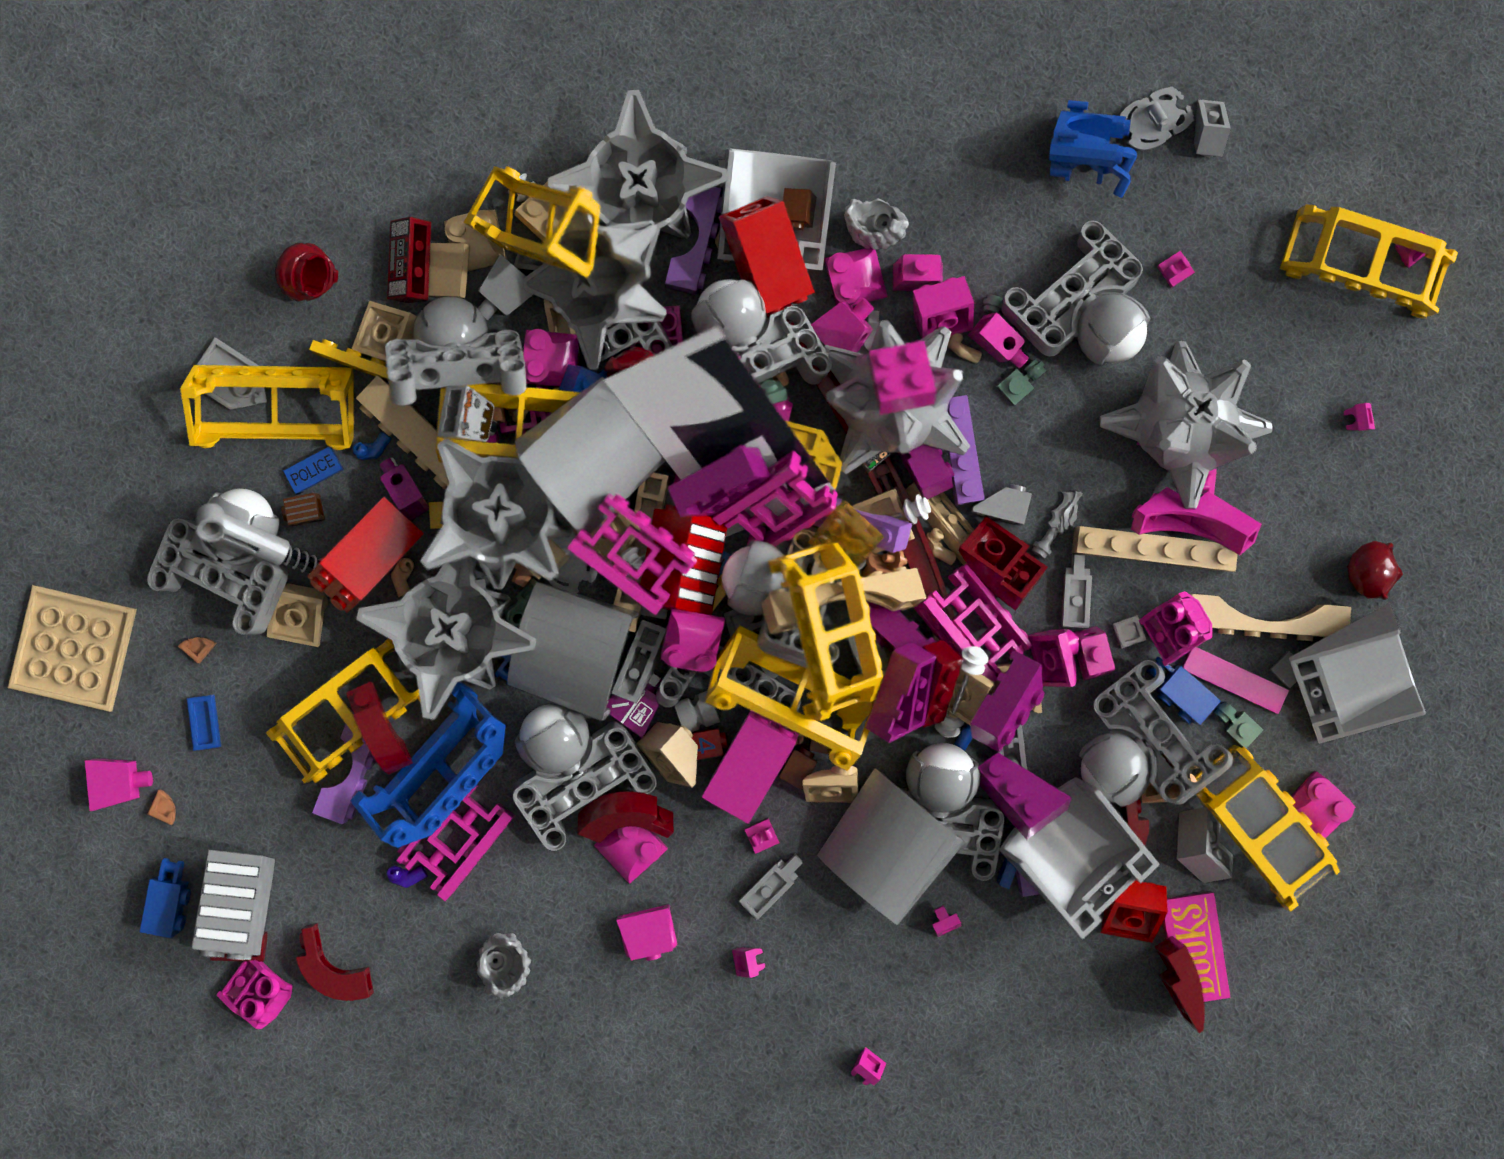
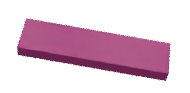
[1182,647,1289,714]

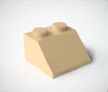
[636,722,698,787]

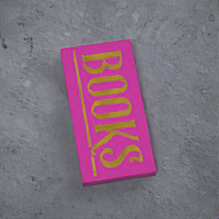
[1163,892,1230,1002]

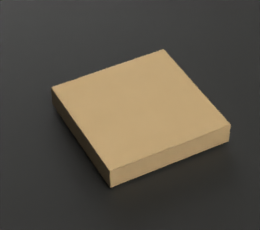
[428,243,470,298]

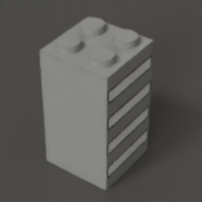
[192,850,275,960]

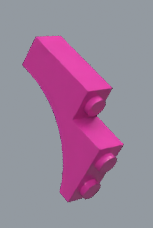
[1131,487,1262,555]

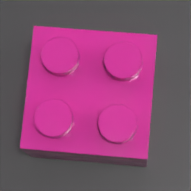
[913,276,974,339]
[869,341,936,415]

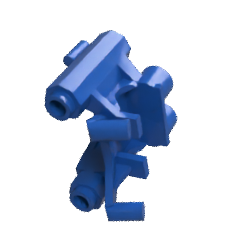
[1049,100,1137,198]

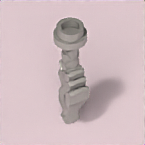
[1031,490,1083,559]

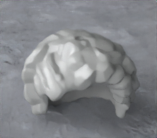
[844,198,909,250]
[477,933,531,999]

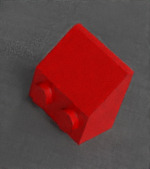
[1100,880,1168,943]

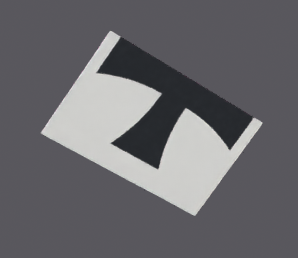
[604,326,835,537]

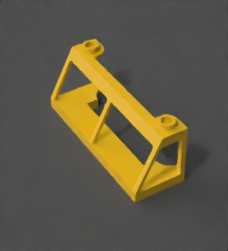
[463,166,600,278]
[180,365,354,450]
[436,383,581,463]
[705,625,878,771]

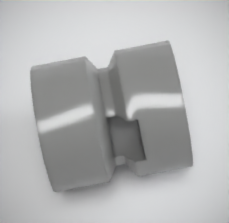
[675,691,720,732]

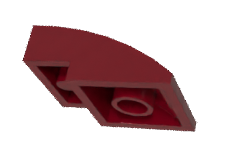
[958,516,1048,611]
[1154,936,1205,1033]

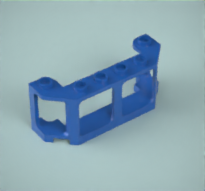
[350,682,505,848]

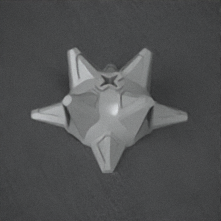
[548,90,727,266]
[523,185,666,370]
[824,320,970,474]
[1099,341,1272,509]
[421,438,572,589]
[356,556,536,719]

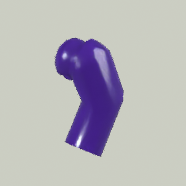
[386,865,428,888]

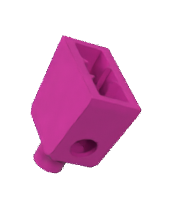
[893,254,943,291]
[811,298,874,353]
[968,312,1029,368]
[1073,626,1115,681]
[85,758,153,811]

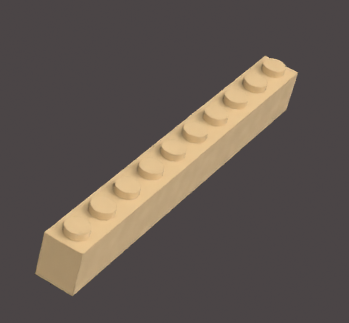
[356,375,571,580]

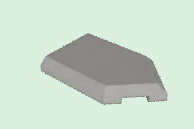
[197,337,267,410]

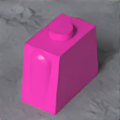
[616,904,677,961]

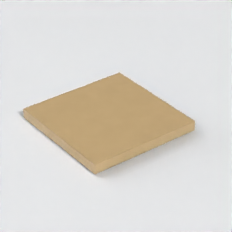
[8,585,137,712]

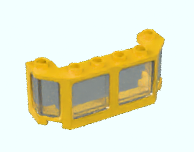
[1194,745,1340,912]

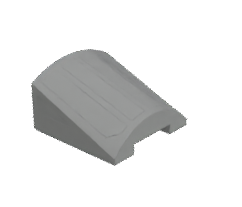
[717,148,836,270]
[515,377,666,533]
[507,582,639,721]
[1289,603,1426,744]
[817,768,965,925]
[999,777,1160,939]

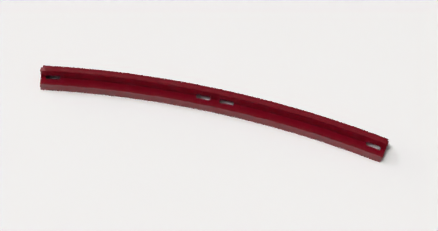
[767,303,955,642]

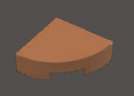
[178,637,217,663]
[147,789,176,825]

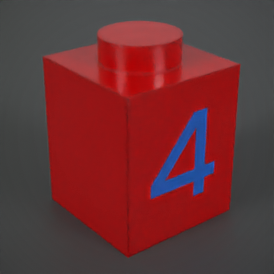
[692,727,728,760]

